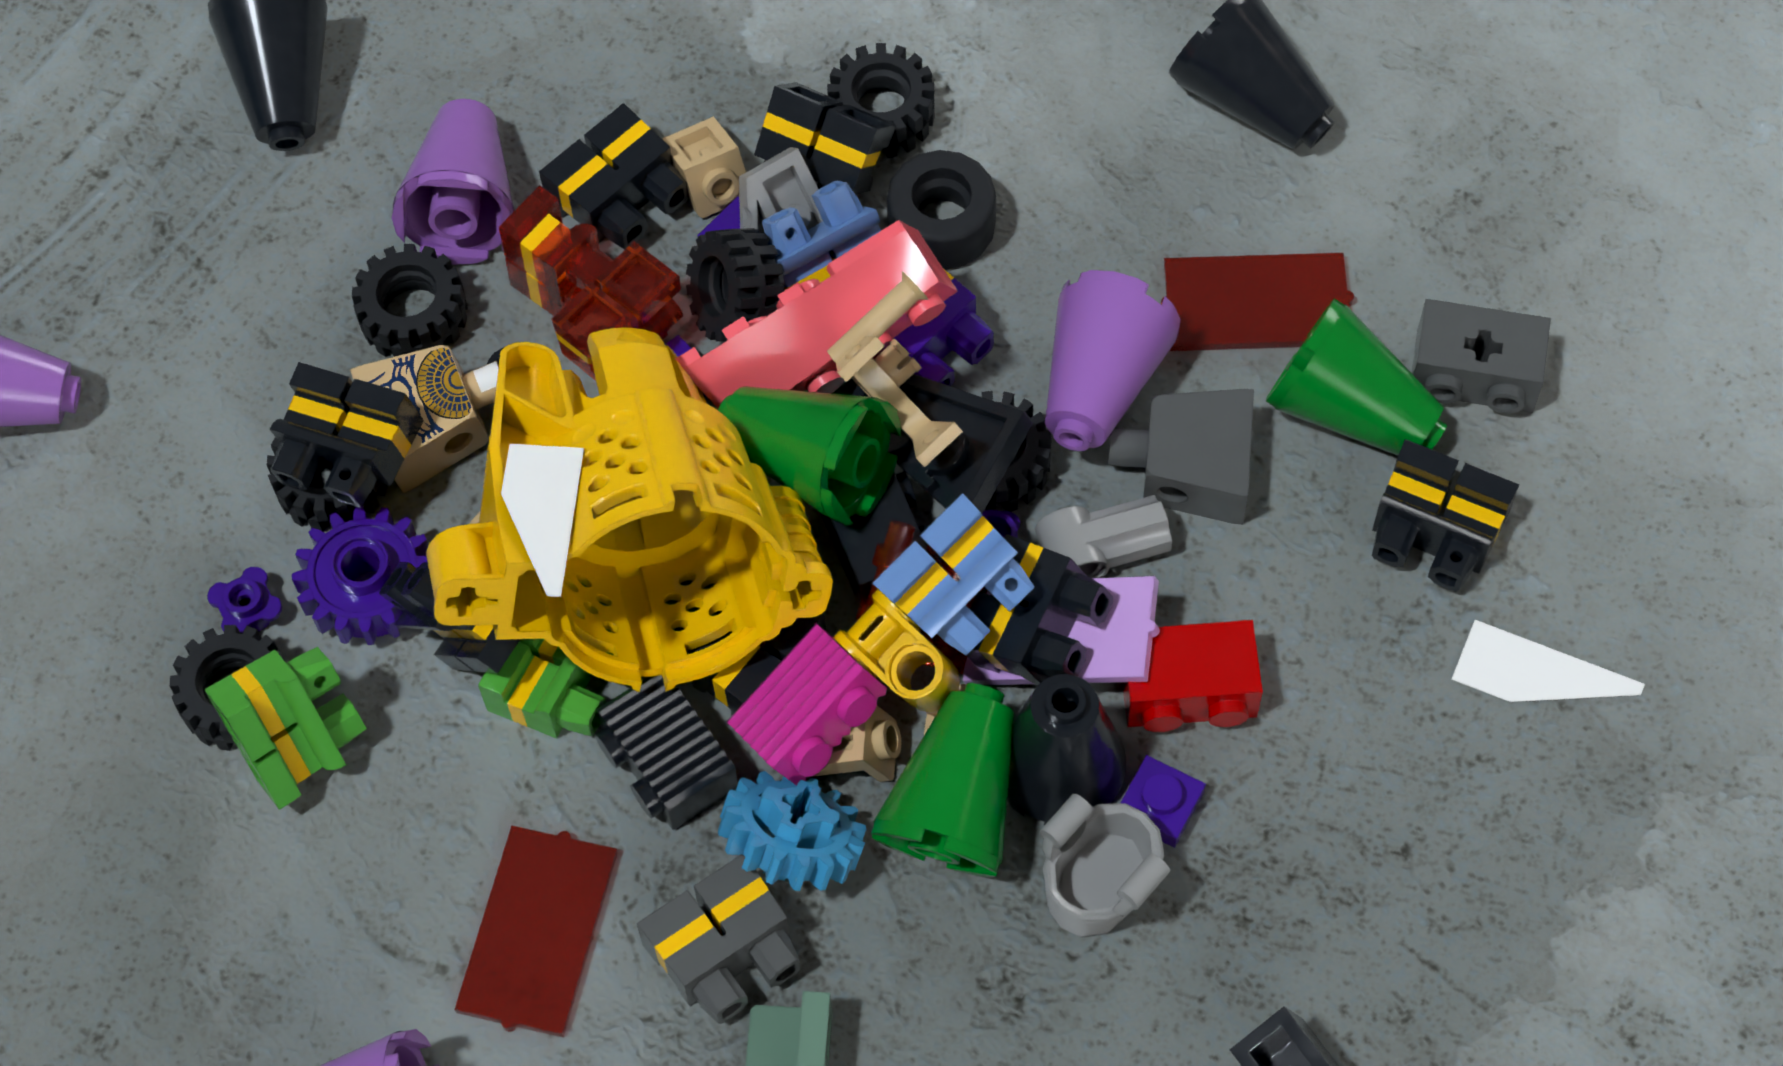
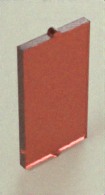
[1161,253,1354,351]
[454,825,618,1038]

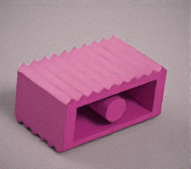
[727,623,887,786]

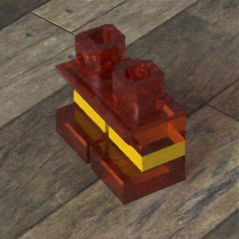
[499,185,621,327]
[551,241,683,381]

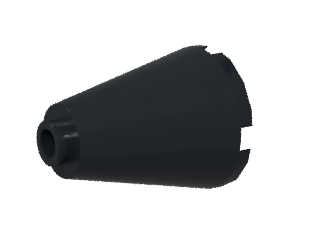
[208,0,328,151]
[1169,0,1335,149]
[1007,674,1126,825]

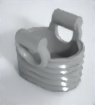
[1040,793,1170,937]

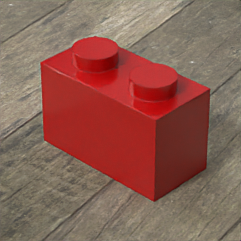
[1122,620,1263,732]

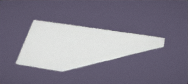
[501,444,584,597]
[1451,620,1645,702]

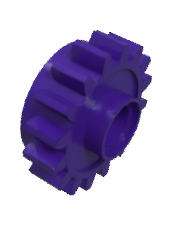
[292,506,429,645]

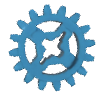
[718,771,866,891]

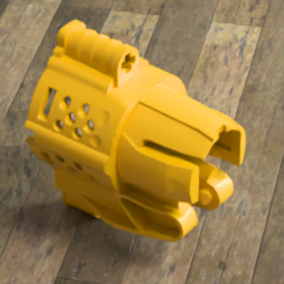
[426,327,833,692]

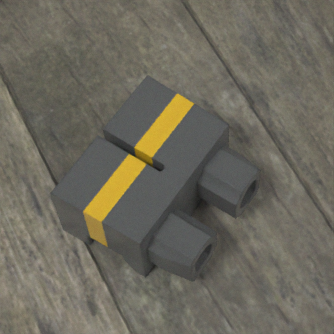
[636,855,801,1024]

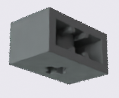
[1411,299,1551,413]

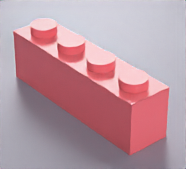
[675,220,957,409]

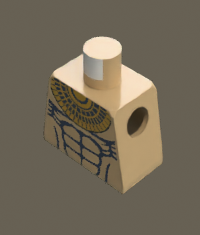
[350,345,499,493]

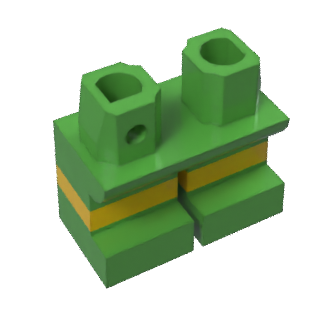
[478,629,620,739]
[204,647,367,810]

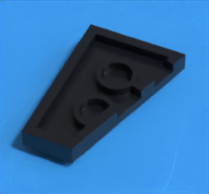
[852,374,1033,514]

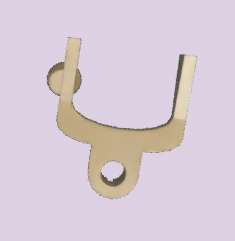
[827,271,963,467]

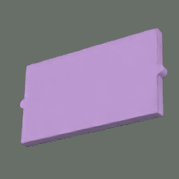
[963,576,1160,685]

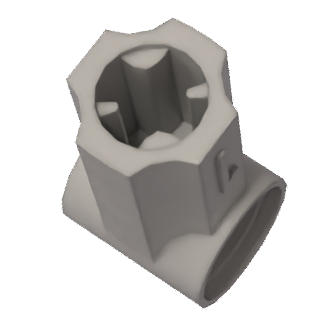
[1035,495,1173,578]

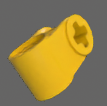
[833,589,960,712]

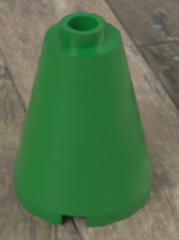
[1266,298,1447,455]
[718,386,901,525]
[871,683,1014,877]

